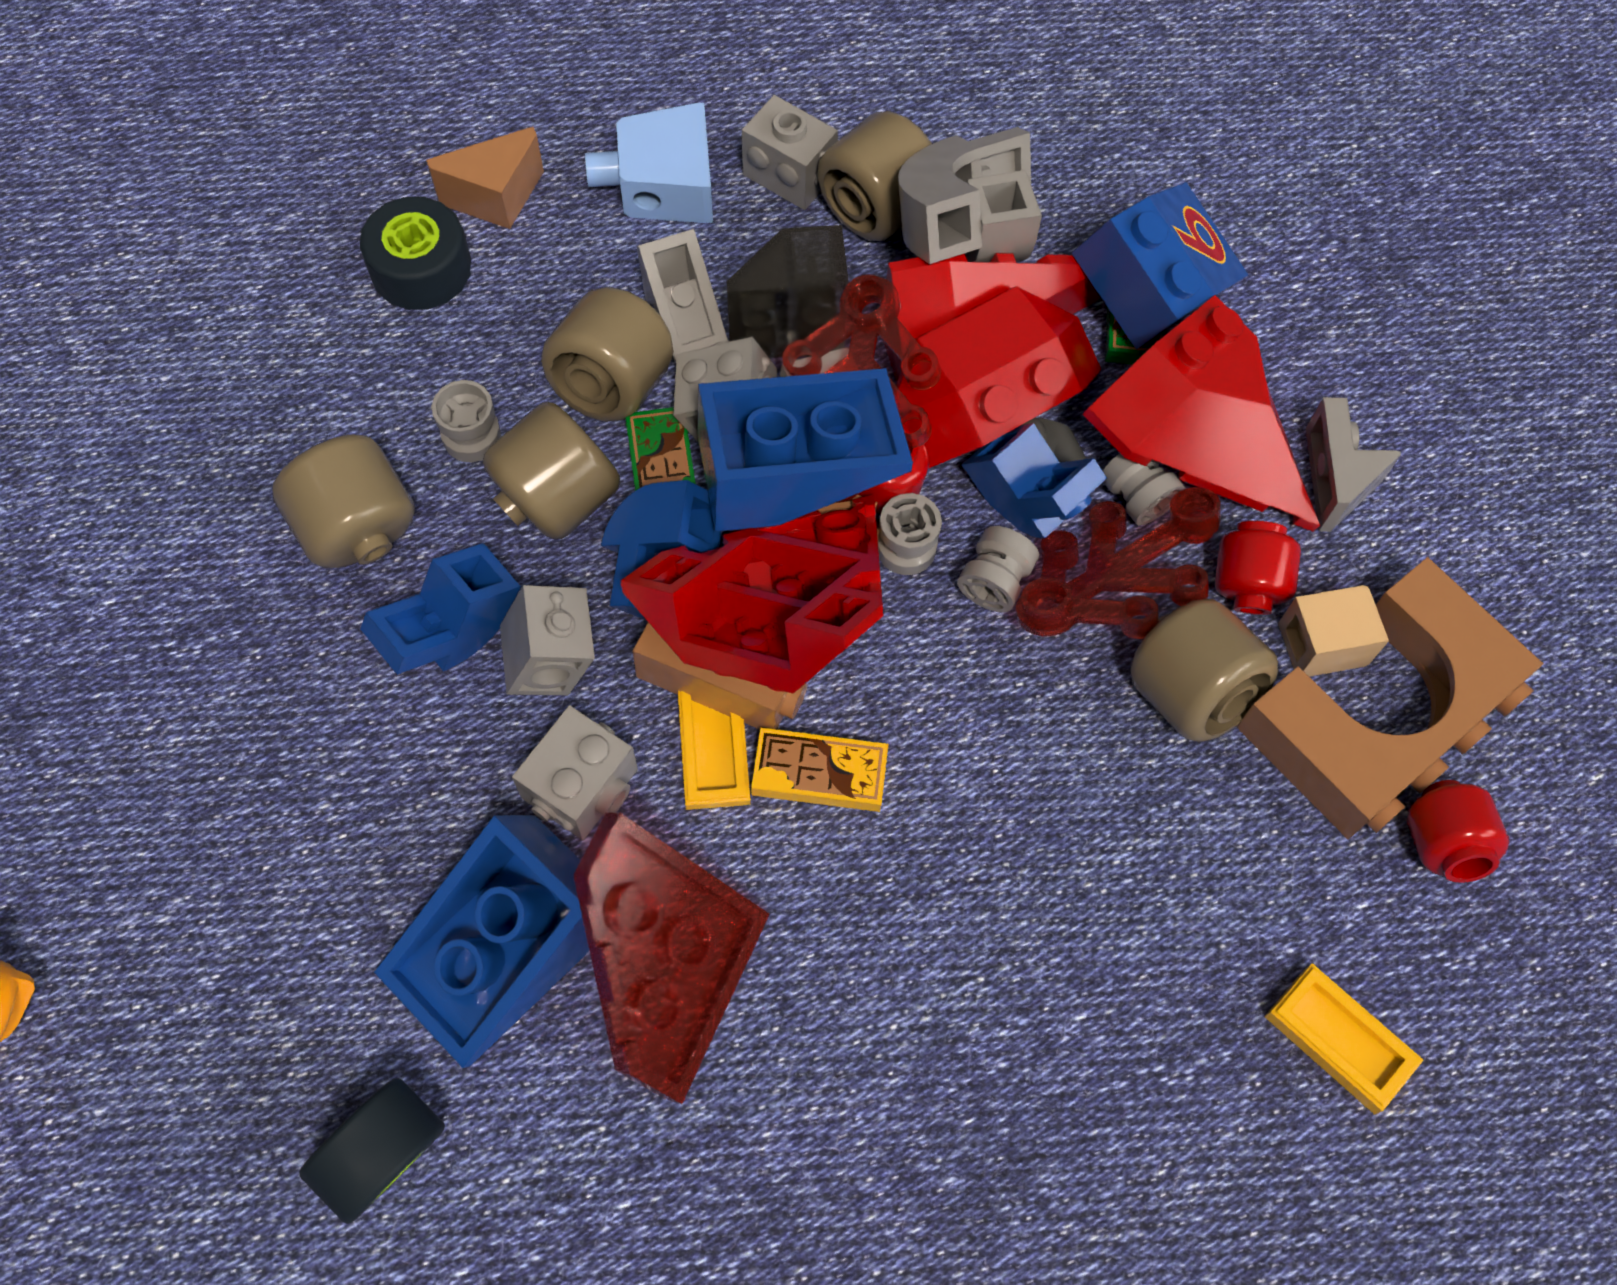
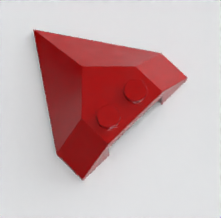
[1082,295,1320,532]
[620,494,884,694]

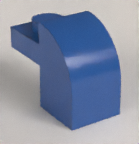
[962,423,1107,539]
[601,480,722,620]
[360,543,521,675]

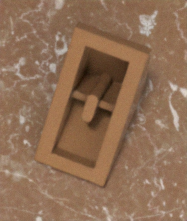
[426,126,544,229]

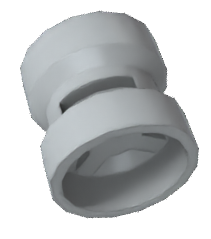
[431,380,502,463]
[1103,453,1186,526]
[878,493,942,575]
[957,526,1040,612]

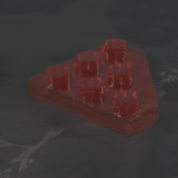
[573,812,770,1104]

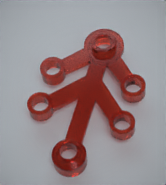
[782,274,941,503]
[1016,487,1221,639]

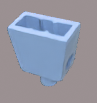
[585,103,713,223]

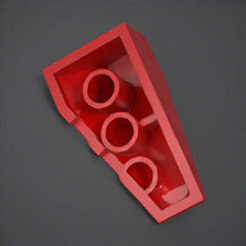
[881,253,1101,383]

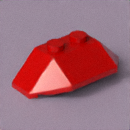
[894,286,1102,469]

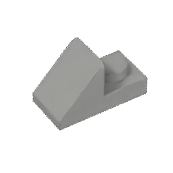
[637,229,728,360]
[1306,397,1401,532]

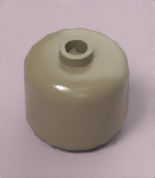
[817,111,932,241]
[541,287,674,422]
[483,402,621,539]
[273,434,415,568]
[1131,599,1278,743]

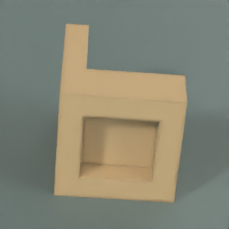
[1278,585,1389,677]

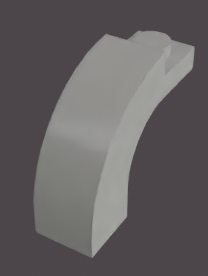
[898,127,1031,264]
[965,170,1042,262]

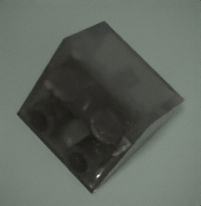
[726,225,849,359]

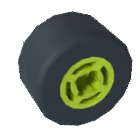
[360,197,471,310]
[299,1078,445,1224]

